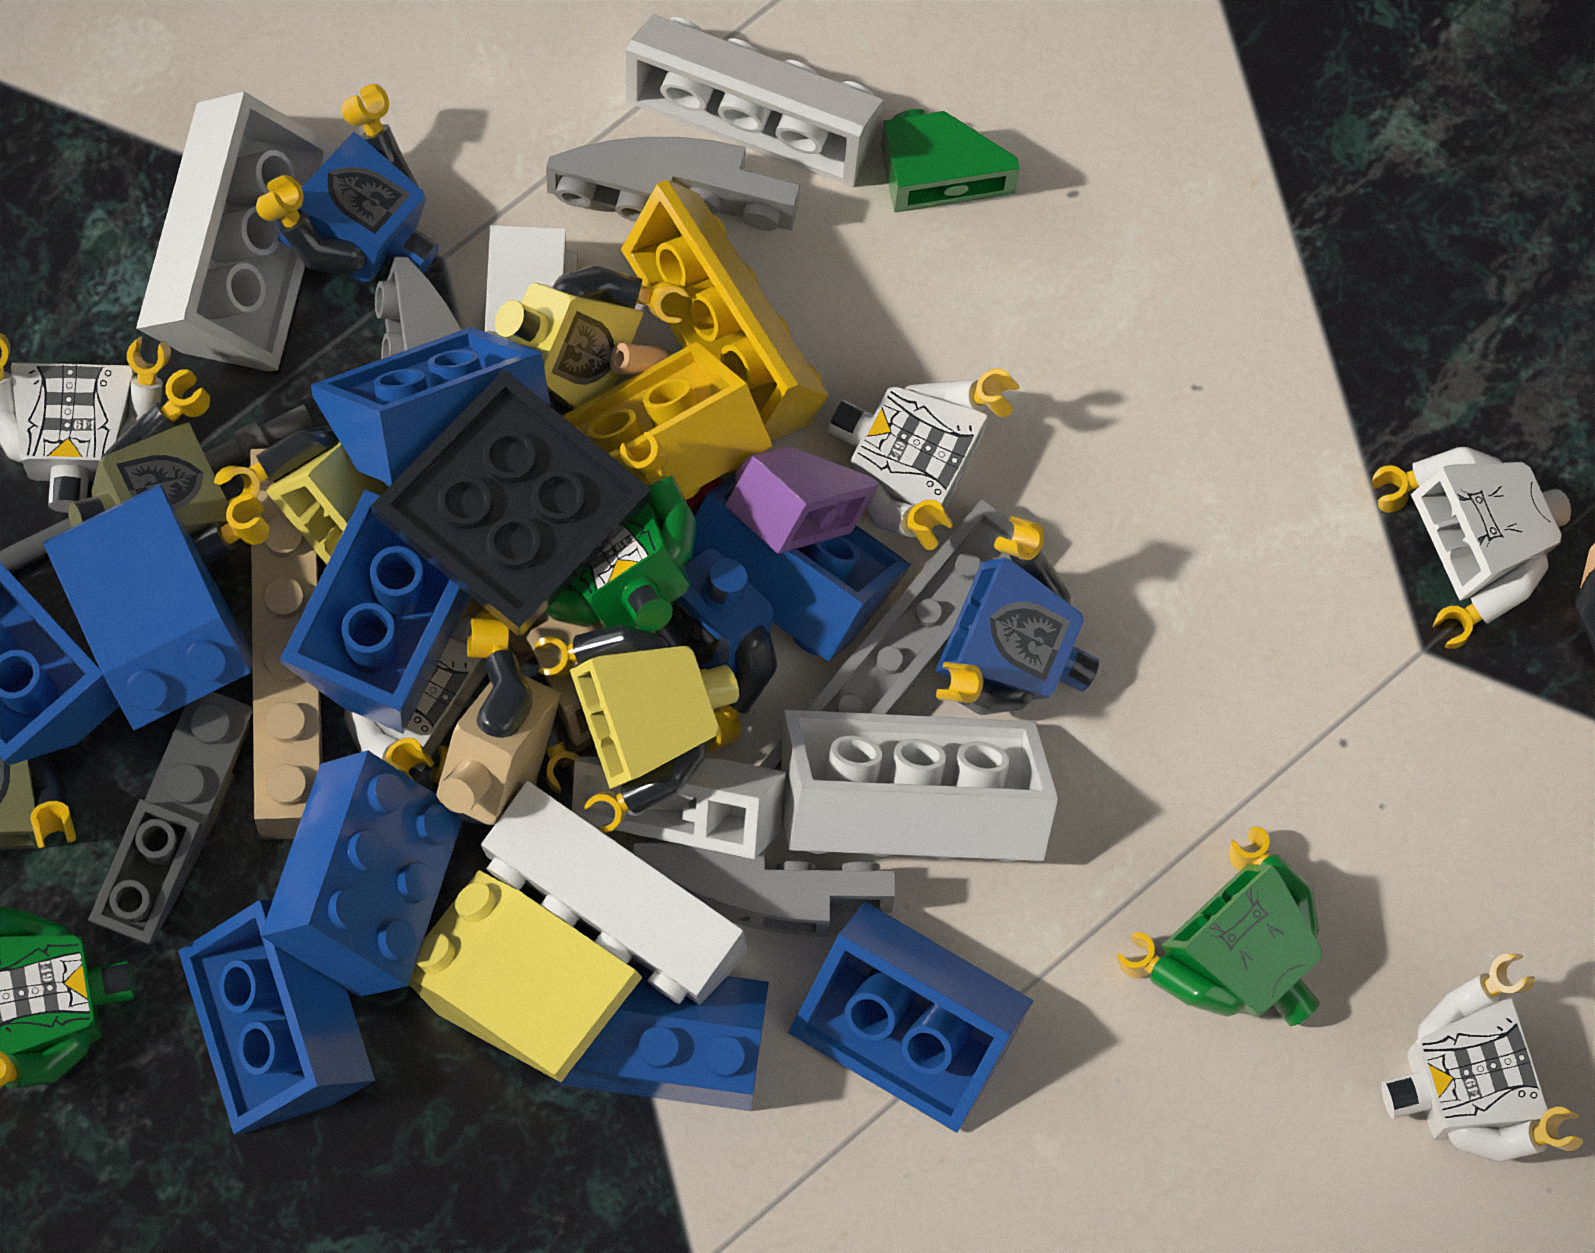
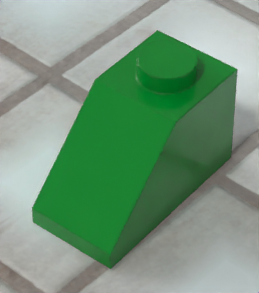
[880,109,1020,212]

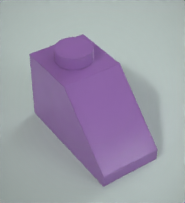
[725,446,880,554]

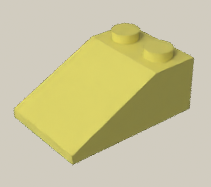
[409,870,642,1082]

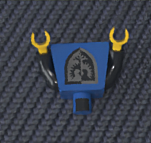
[256,84,439,282]
[935,515,1099,715]
[670,548,777,752]

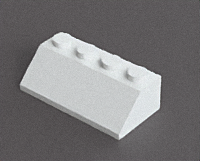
[626,14,883,187]
[136,91,336,371]
[781,709,1058,862]
[481,780,748,1005]

